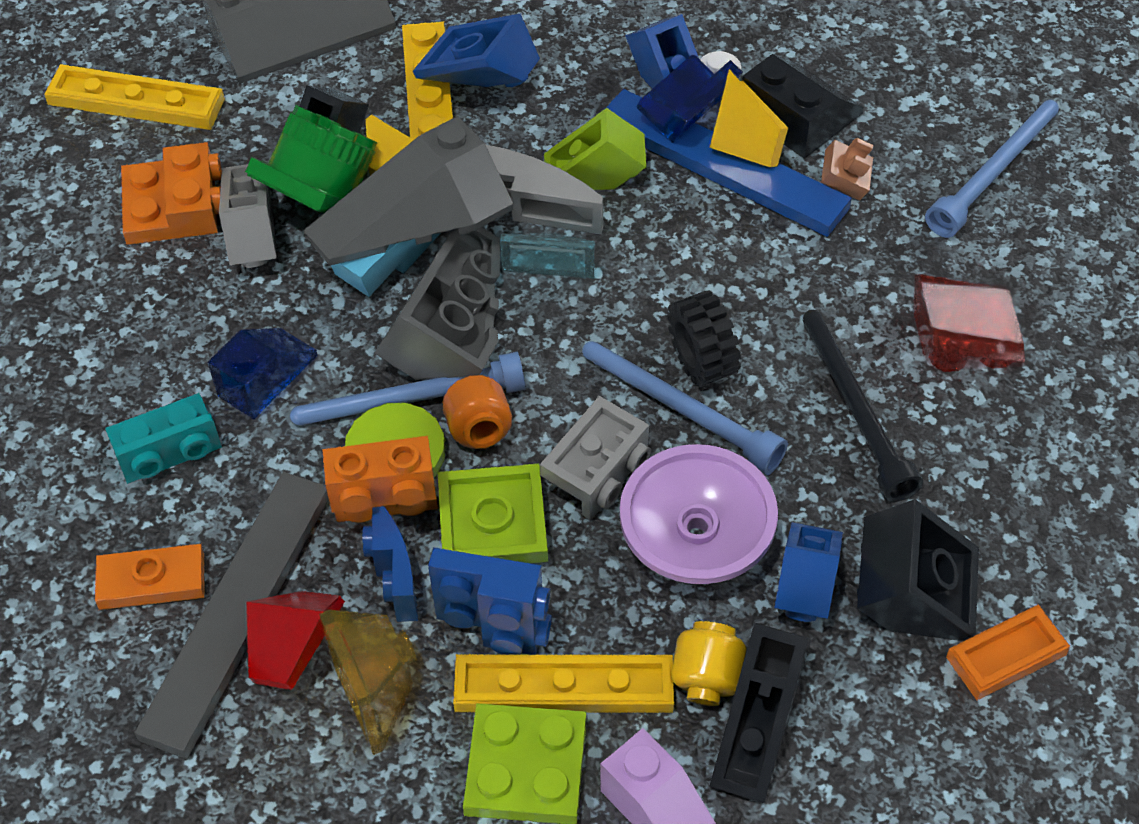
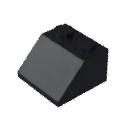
[742,54,864,159]
[857,499,979,641]

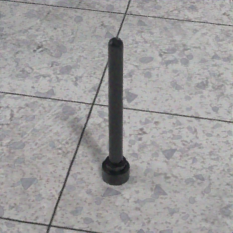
[803,310,923,502]

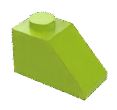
[544,108,646,190]

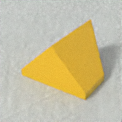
[710,69,788,167]

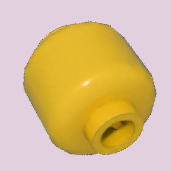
[671,621,747,706]

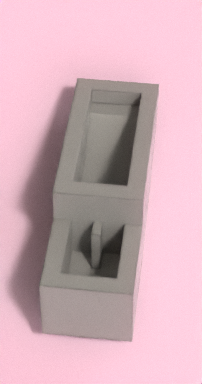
[486,145,603,234]

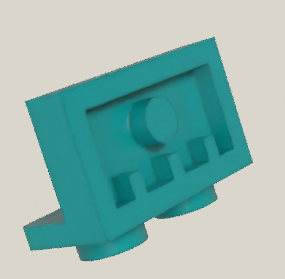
[105,393,222,484]

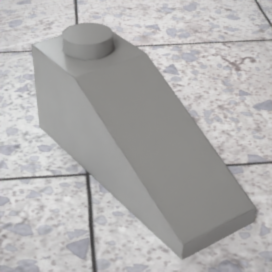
[219,164,276,268]

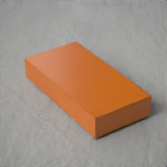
[946,604,1070,701]

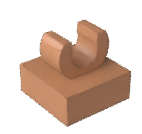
[821,138,873,201]

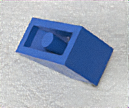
[625,14,713,113]
[774,522,843,622]

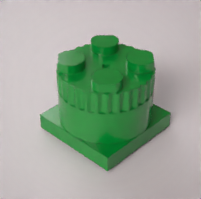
[245,105,378,213]

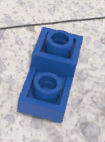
[362,506,418,622]

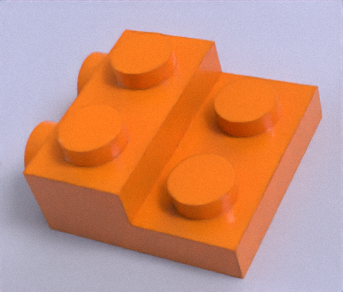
[121,142,222,245]
[322,436,438,523]

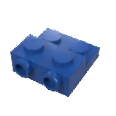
[428,547,552,655]

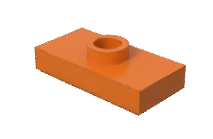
[95,544,205,610]

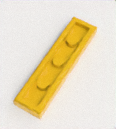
[44,64,225,130]
[453,654,674,713]

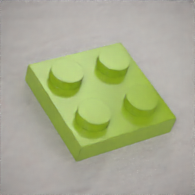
[438,464,548,563]
[463,703,586,824]

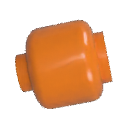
[443,375,512,449]

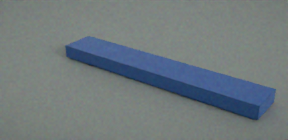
[605,88,852,237]

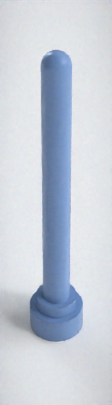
[925,100,1059,238]
[582,341,788,475]
[290,351,526,425]

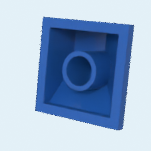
[413,13,540,87]

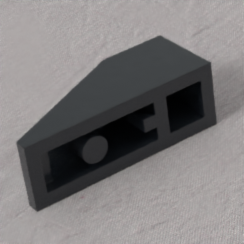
[709,623,811,803]

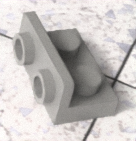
[540,396,651,520]

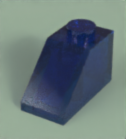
[207,328,318,419]

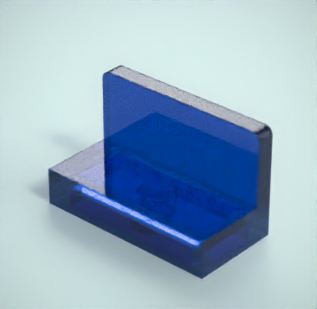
[637,55,743,143]

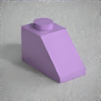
[600,728,716,824]

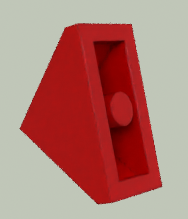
[246,591,345,690]

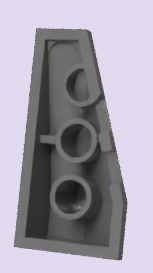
[303,116,513,266]
[375,227,500,380]

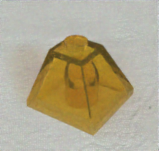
[319,610,417,755]

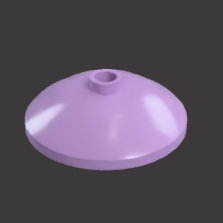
[620,444,778,584]

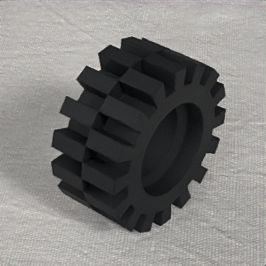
[667,290,741,386]

